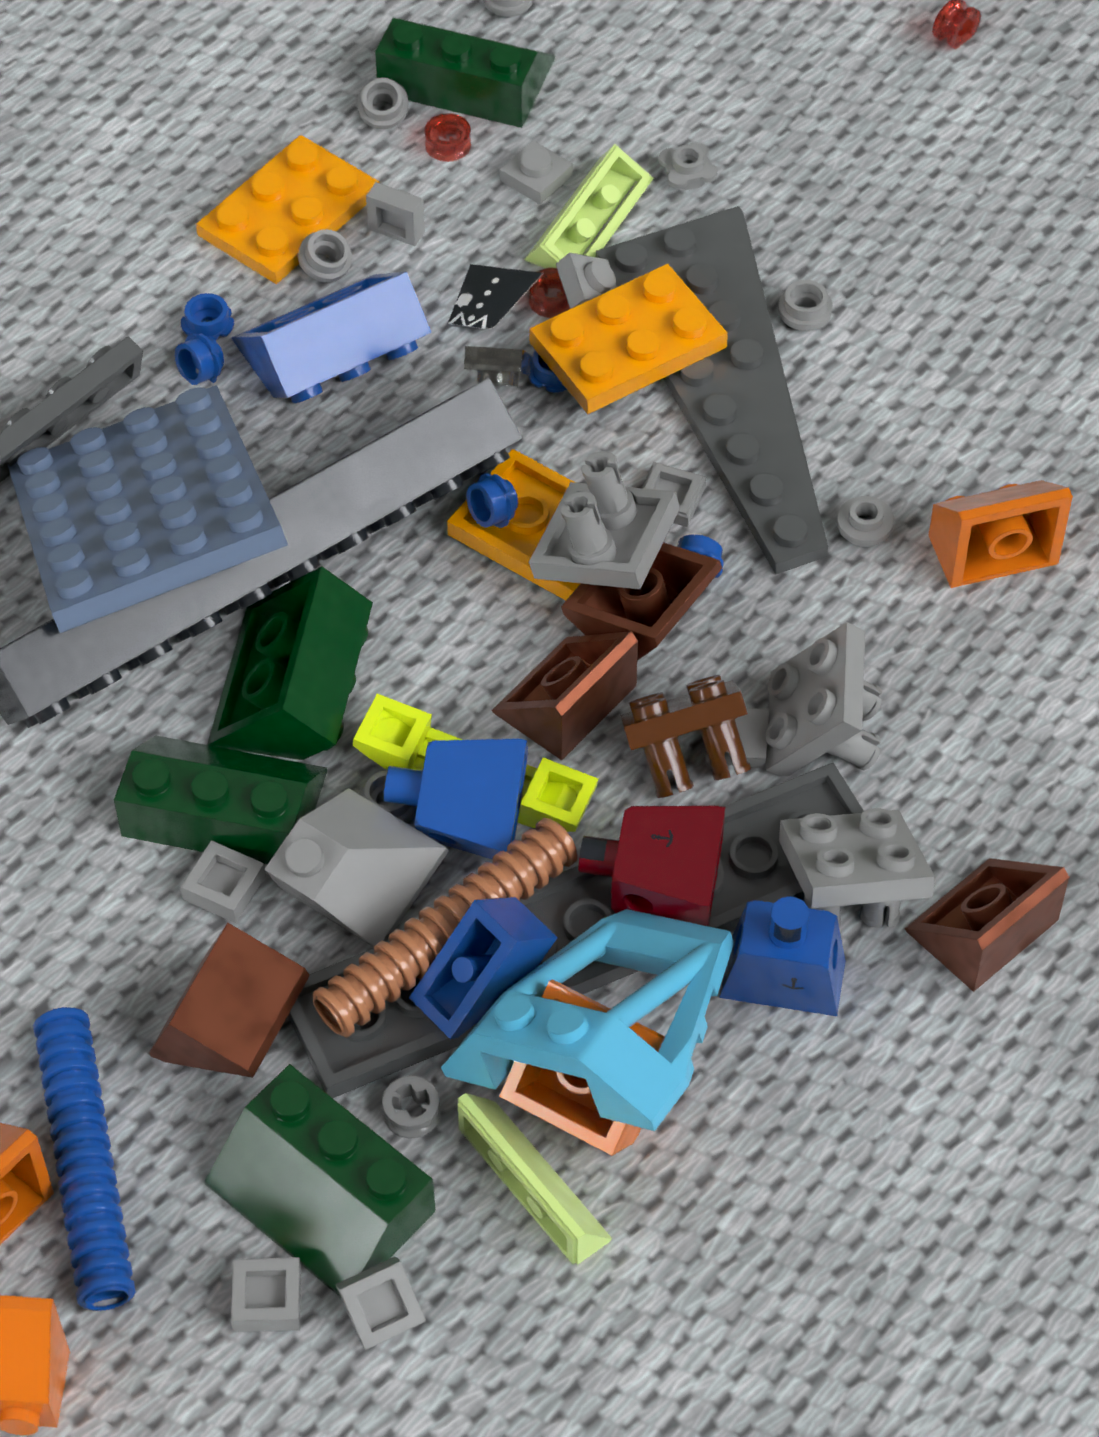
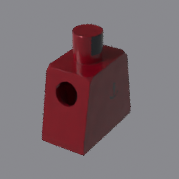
[578,806,726,926]

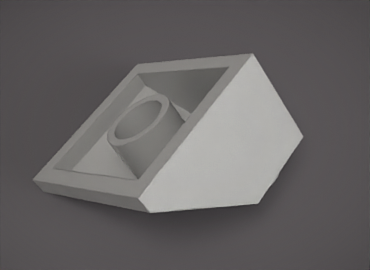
[264,788,449,947]

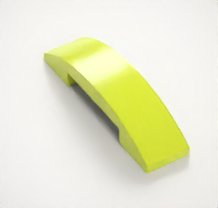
[353,694,599,832]

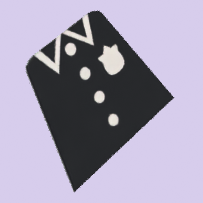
[448,264,543,329]

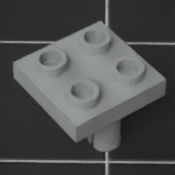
[529,451,680,589]
[765,622,882,776]
[779,808,935,928]

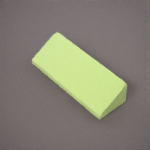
[524,144,654,274]
[457,1093,612,1265]

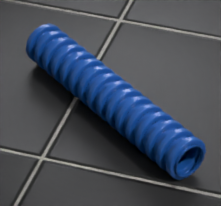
[33,1007,136,1311]

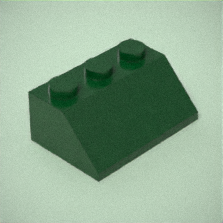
[375,18,555,128]
[207,566,373,760]
[114,735,327,865]
[205,1064,436,1296]

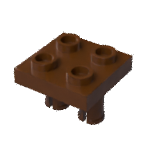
[620,675,751,798]

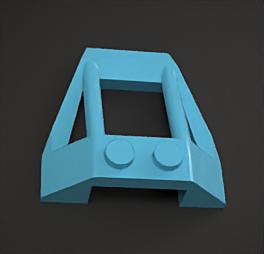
[441,909,734,1131]

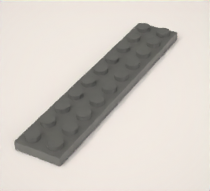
[288,762,864,1098]

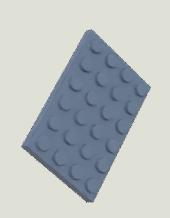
[8,385,288,633]

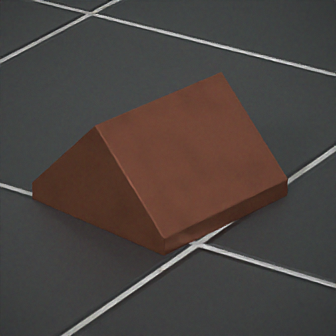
[561,542,722,661]
[492,631,638,760]
[905,858,1069,992]
[149,923,310,1078]

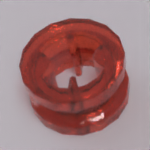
[932,0,981,50]
[424,113,471,162]
[529,268,570,318]

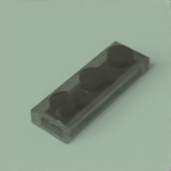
[464,346,533,387]

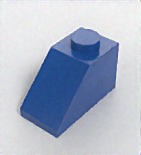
[409,897,558,1039]

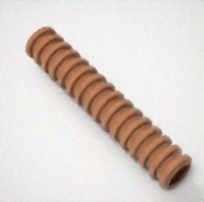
[313,818,578,1038]

